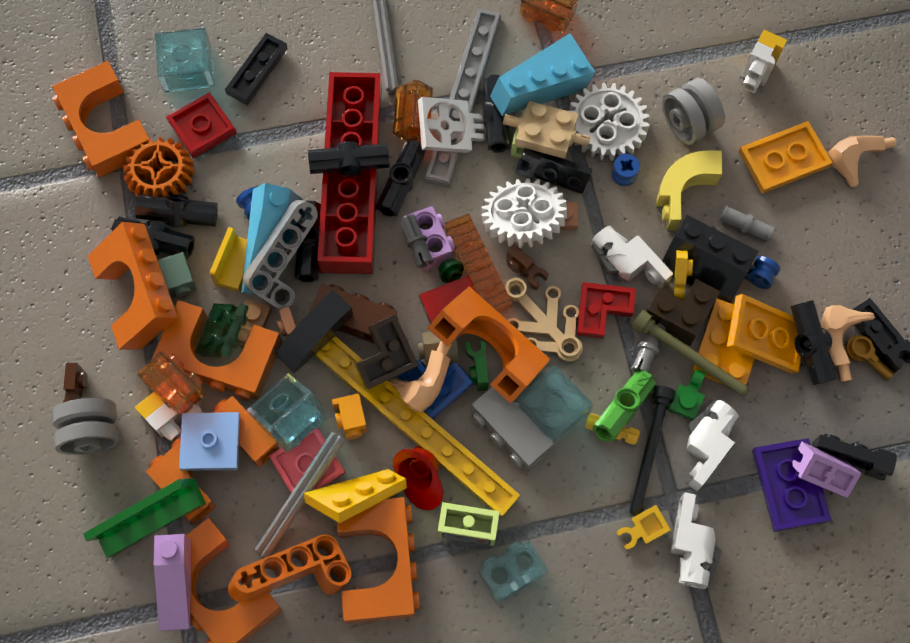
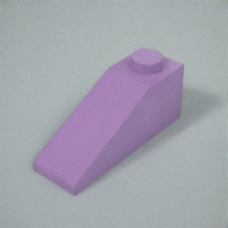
[154,534,191,631]

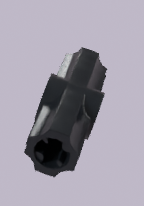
[483,75,510,153]
[376,140,426,217]
[308,141,390,176]
[135,194,218,227]
[295,201,321,283]
[112,216,195,260]
[790,300,836,385]

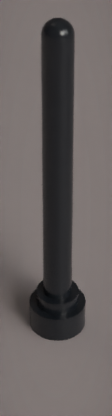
[630,385,676,516]

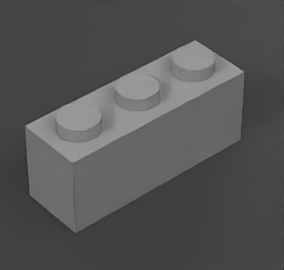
[471,387,554,472]

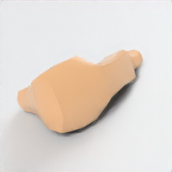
[828,136,896,187]
[821,305,875,382]
[390,341,451,413]

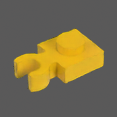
[673,250,693,300]
[616,505,671,549]

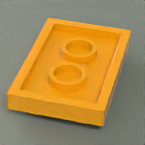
[738,121,833,194]
[727,294,801,374]
[691,299,755,385]

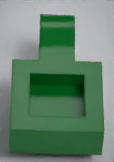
[465,341,489,391]
[668,369,706,421]

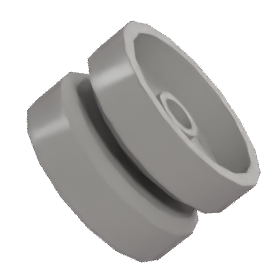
[662,78,725,145]
[52,398,120,455]

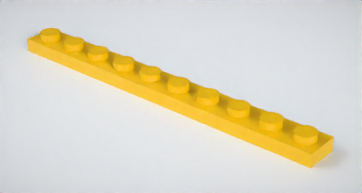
[314,335,520,518]

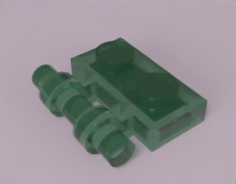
[195,303,249,358]

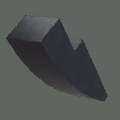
[275,290,353,373]

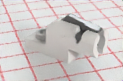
[591,226,673,289]
[687,400,739,491]
[670,492,722,589]

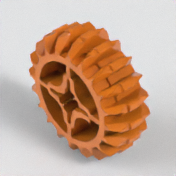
[123,136,195,197]

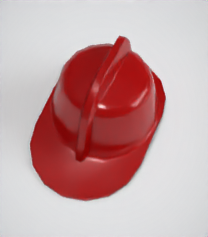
[393,446,444,510]

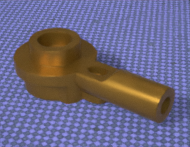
[845,335,894,381]

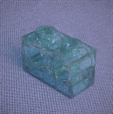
[479,540,548,604]

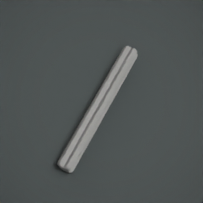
[373,0,399,94]
[255,432,345,558]

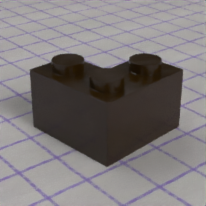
[647,279,720,346]
[354,314,419,389]

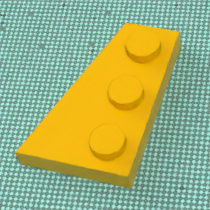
[304,469,407,523]

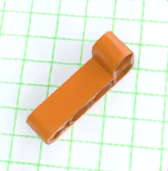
[228,534,351,602]

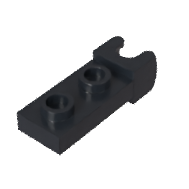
[516,148,592,194]
[852,298,910,374]
[812,434,897,480]

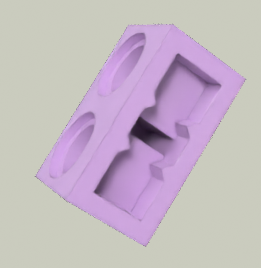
[403,206,455,272]

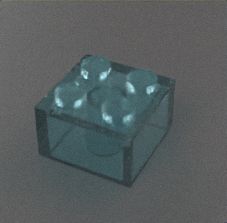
[155,28,214,93]
[514,365,594,446]
[247,373,330,453]

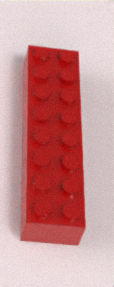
[317,72,382,274]

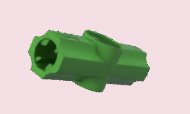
[592,370,656,442]

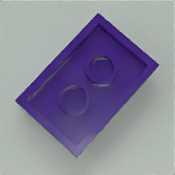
[752,438,832,532]

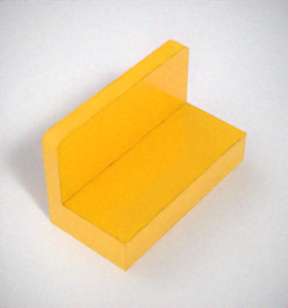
[209,227,247,293]

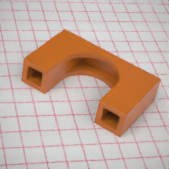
[52,61,150,178]
[88,222,178,350]
[428,286,550,404]
[152,300,282,401]
[145,396,279,526]
[337,497,420,624]
[152,517,283,643]

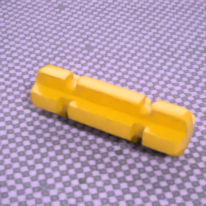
[585,413,640,445]

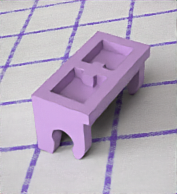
[792,442,861,498]

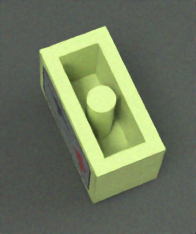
[438,502,500,546]

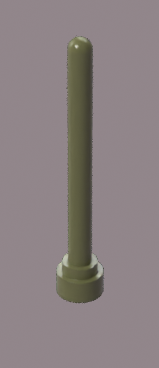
[631,310,749,396]

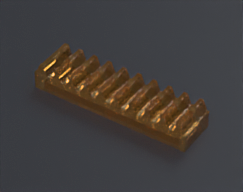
[445,213,512,313]

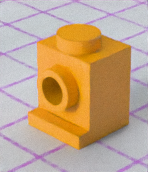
[332,393,368,440]

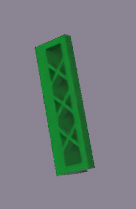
[83,478,206,558]

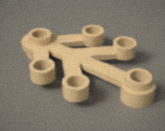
[505,278,583,362]

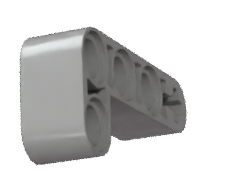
[243,200,318,309]

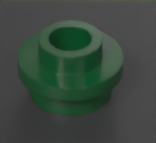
[438,258,464,283]

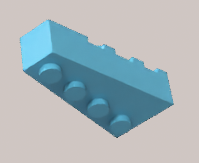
[490,33,595,116]

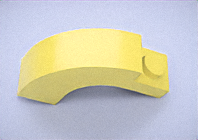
[656,150,722,231]

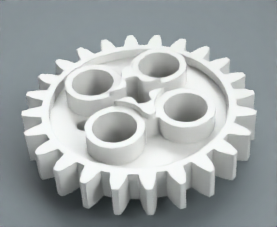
[569,82,650,161]
[481,178,567,248]

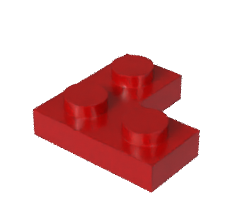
[577,282,636,339]

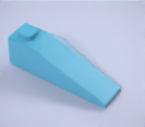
[241,183,303,295]

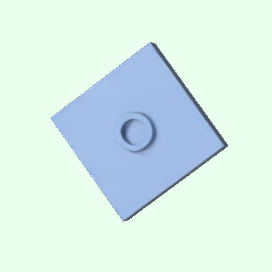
[179,412,240,471]

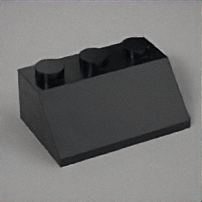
[662,215,759,303]

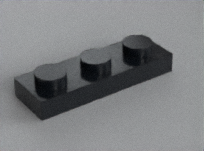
[225,33,288,105]

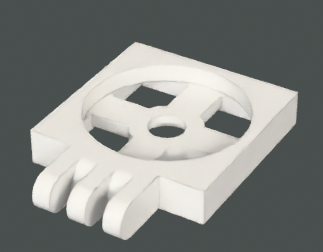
[418,97,485,153]

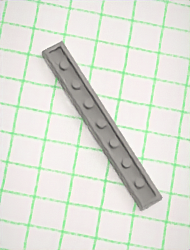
[424,8,501,188]

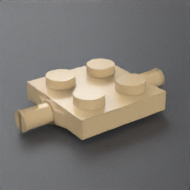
[503,101,591,159]

